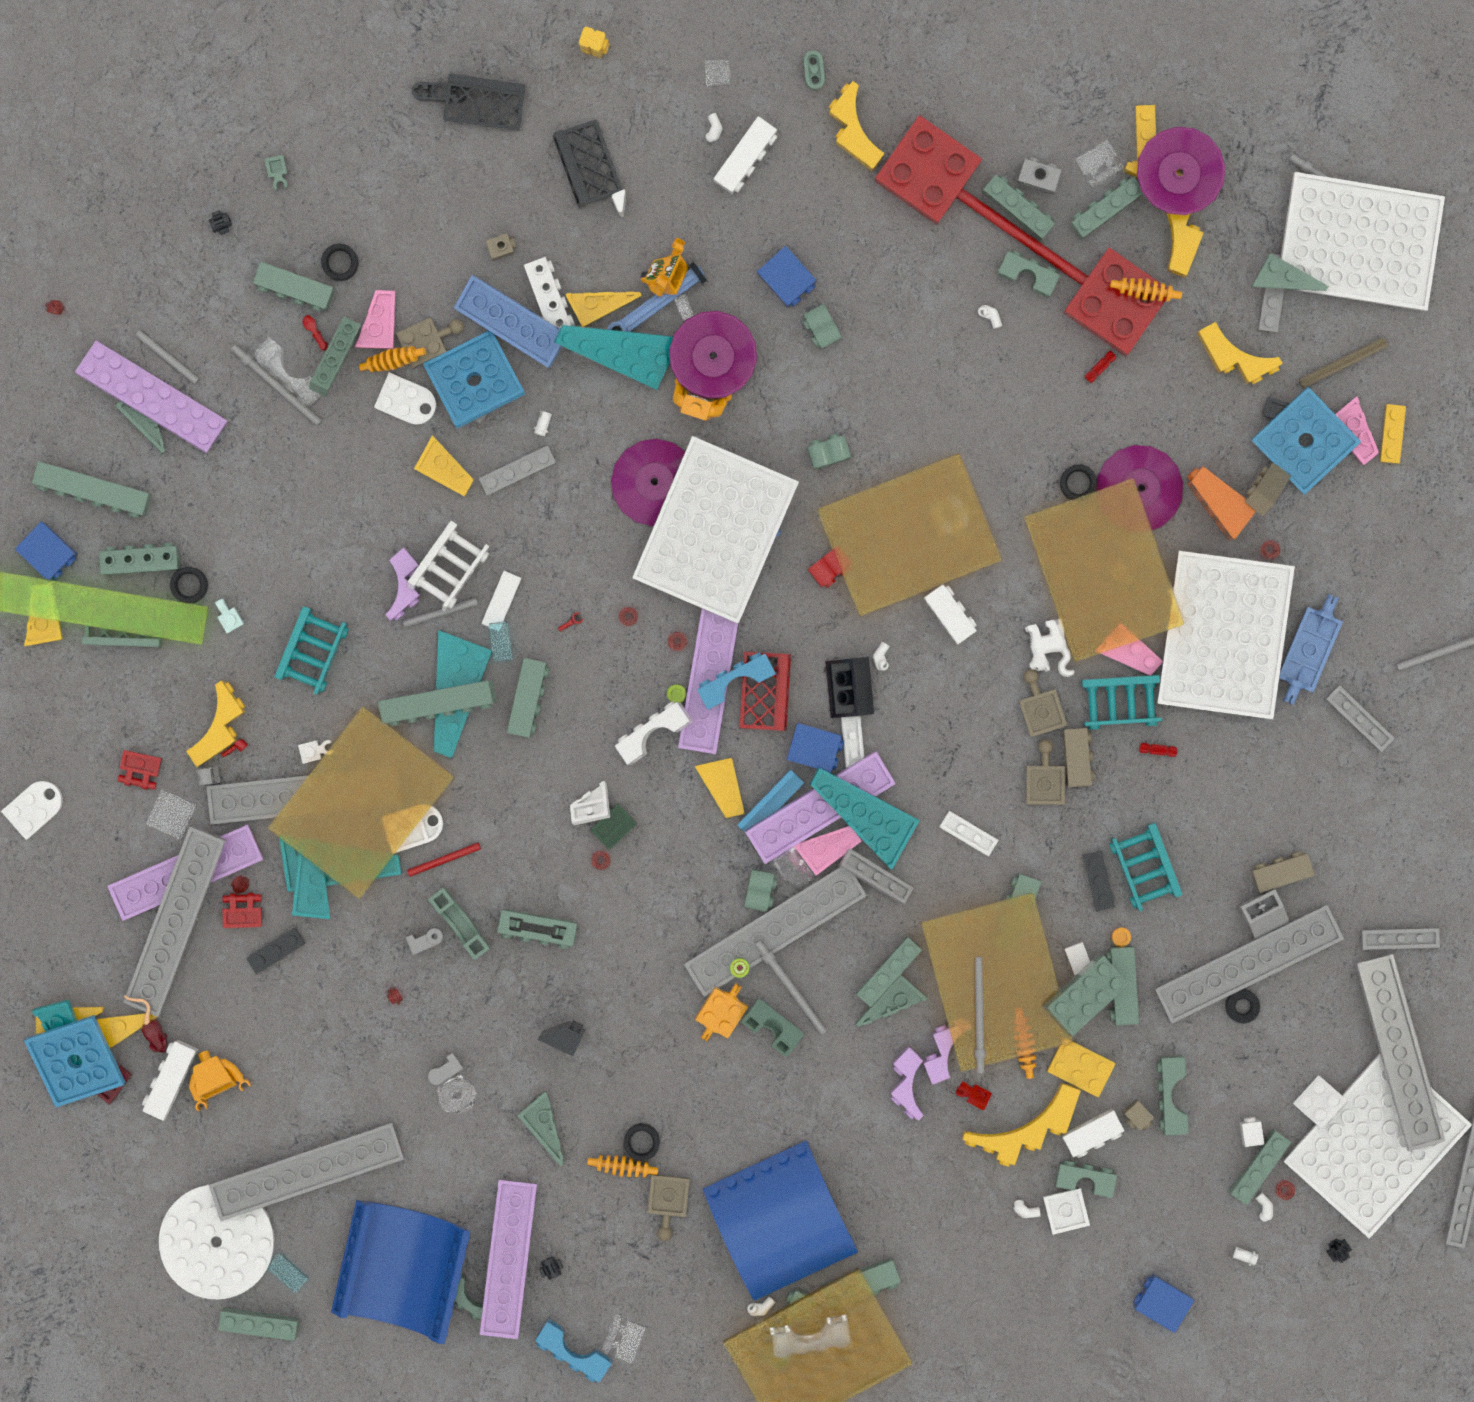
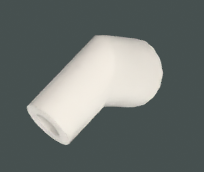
[706,113,723,142]
[978,305,1002,329]
[873,642,890,671]
[1255,1192,1273,1222]
[1014,1200,1040,1218]

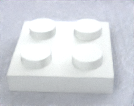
[1293,1075,1348,1130]
[1043,1187,1090,1235]

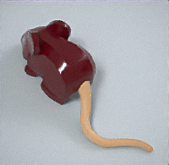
[124,995,168,1053]

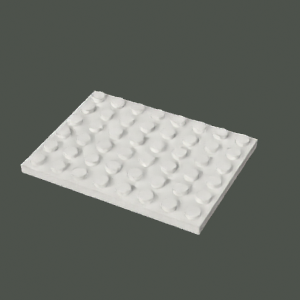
[1280,172,1445,311]
[632,436,799,623]
[1158,551,1295,719]
[1282,1053,1472,1239]

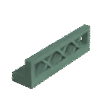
[82,622,163,647]

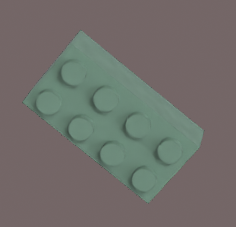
[1042,955,1129,1037]

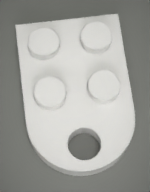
[374,373,436,425]
[1,781,63,840]
[381,804,443,853]

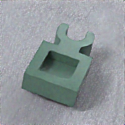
[264,155,288,191]

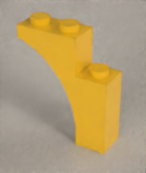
[829,81,885,171]
[1197,322,1283,385]
[186,680,245,767]

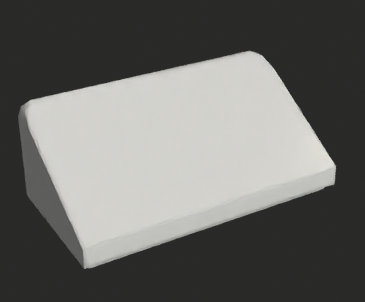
[612,189,626,217]

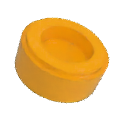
[1111,927,1131,947]

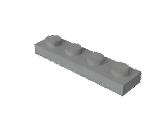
[1258,254,1285,333]
[479,445,556,496]
[1325,685,1395,752]
[839,849,913,905]
[1361,928,1440,950]

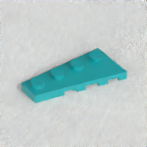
[292,839,331,919]
[32,999,82,1065]

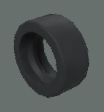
[321,243,359,281]
[1060,464,1097,501]
[170,567,208,603]
[623,1123,660,1161]

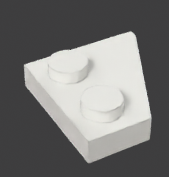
[570,781,610,825]

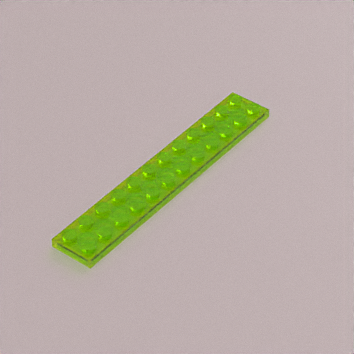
[0,572,209,645]

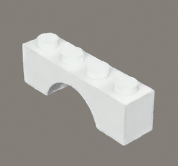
[615,701,693,765]

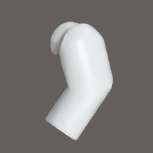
[747,1296,776,1316]

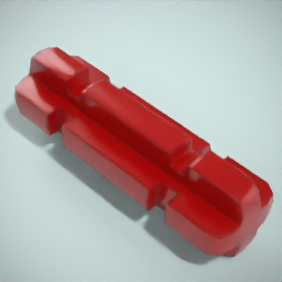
[1085,351,1116,383]
[1139,743,1177,757]

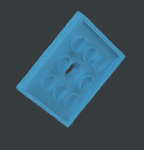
[423,331,525,429]
[1251,386,1361,495]
[24,1015,125,1107]

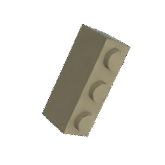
[1245,462,1291,516]
[1062,728,1095,787]
[1250,851,1315,893]

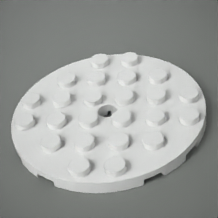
[159,1184,275,1299]

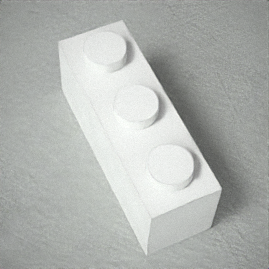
[924,584,977,645]
[1061,1109,1124,1158]

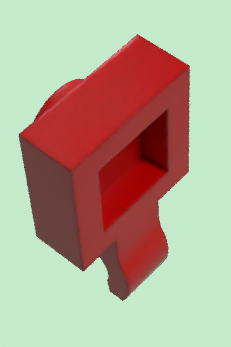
[955,1082,992,1111]

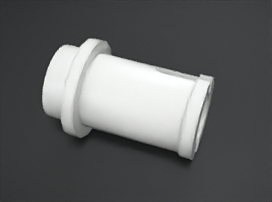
[533,411,552,437]
[1233,1246,1258,1266]

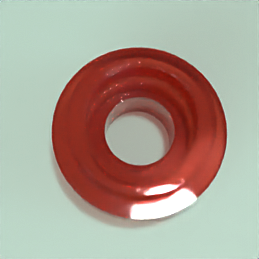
[46,300,65,315]
[1261,540,1280,560]
[619,607,638,626]
[668,632,687,651]
[591,851,611,870]
[231,875,249,893]
[386,987,403,1006]
[1276,1180,1295,1200]

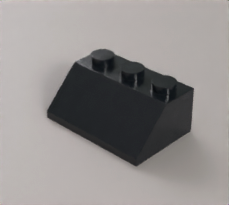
[825,657,874,718]
[538,1020,586,1056]

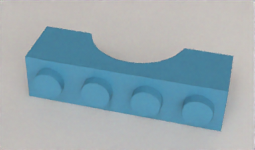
[697,652,776,710]
[535,1318,613,1383]

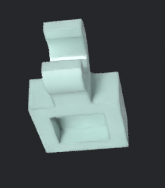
[215,599,244,633]

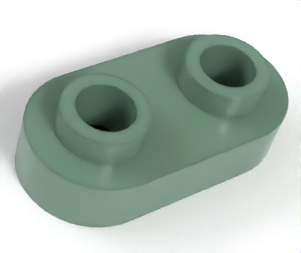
[804,51,825,90]

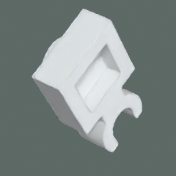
[298,740,334,764]

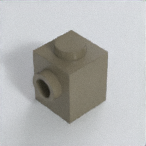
[486,233,517,261]
[1122,1099,1154,1131]

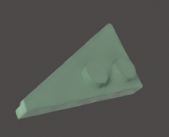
[1251,253,1329,291]
[115,401,166,455]
[855,974,928,1027]
[517,1091,565,1166]

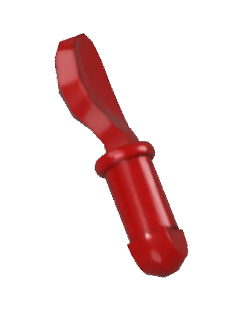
[302,315,328,351]

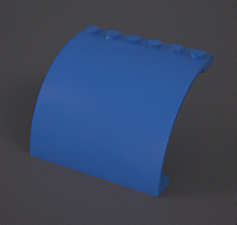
[703,1140,858,1301]
[331,1200,470,1344]

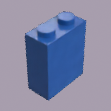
[757,246,816,308]
[15,521,78,582]
[787,723,844,773]
[1133,1274,1195,1333]

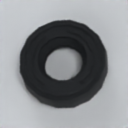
[1225,989,1260,1024]

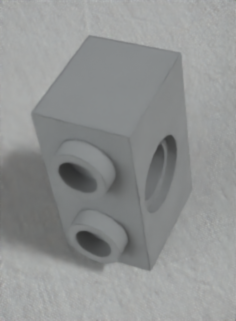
[1017,157,1062,194]

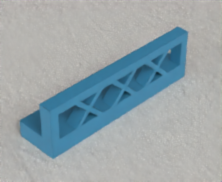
[737,769,804,832]

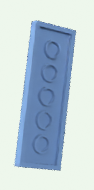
[454,275,562,368]

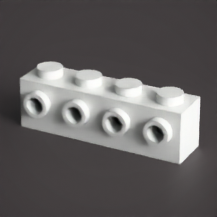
[713,116,778,195]
[524,257,575,328]
[142,1040,198,1121]

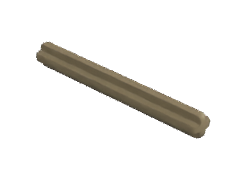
[1299,338,1388,388]

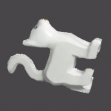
[1025,618,1075,677]

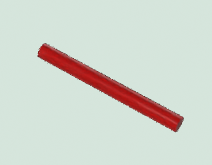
[407,842,481,877]

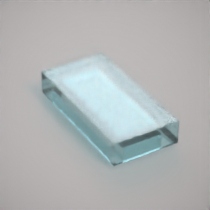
[489,621,513,662]
[267,1253,308,1293]

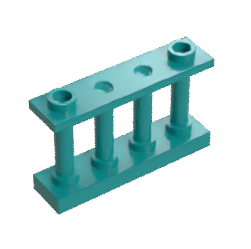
[274,606,349,695]
[1081,675,1162,729]
[1109,822,1183,911]

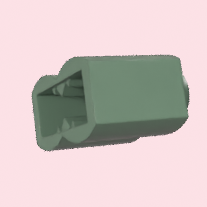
[802,304,842,350]
[807,434,851,470]
[744,869,777,912]

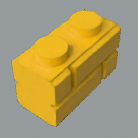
[579,26,610,58]

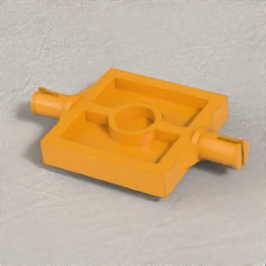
[695,983,748,1041]

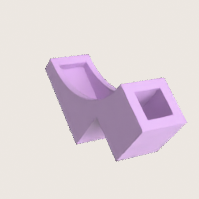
[385,548,421,621]
[923,1018,972,1085]
[890,1046,924,1121]

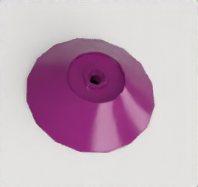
[1137,127,1226,215]
[669,311,757,399]
[611,439,685,526]
[1096,445,1183,532]

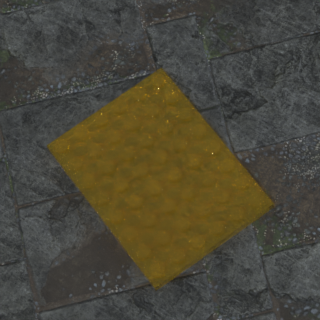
[817,453,1002,617]
[1025,478,1185,662]
[268,707,454,899]
[921,893,1073,1072]
[723,1267,913,1402]

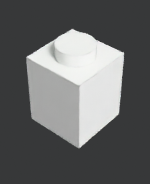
[1239,1117,1264,1147]

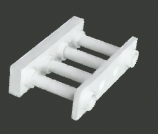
[407,521,489,612]

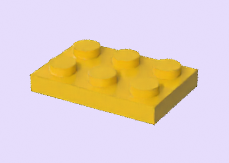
[1047,1037,1116,1098]

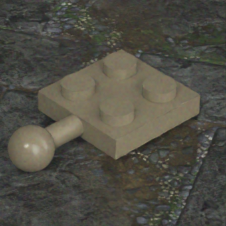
[396,317,464,368]
[1019,669,1067,737]
[1026,739,1065,805]
[648,1175,690,1241]

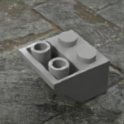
[1238,889,1289,939]

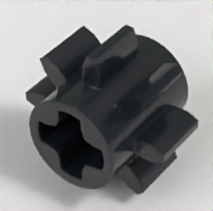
[209,210,232,235]
[1326,1238,1352,1263]
[539,1256,563,1280]

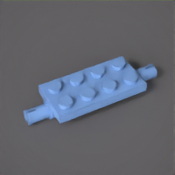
[1279,594,1343,705]

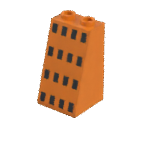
[1187,466,1256,541]

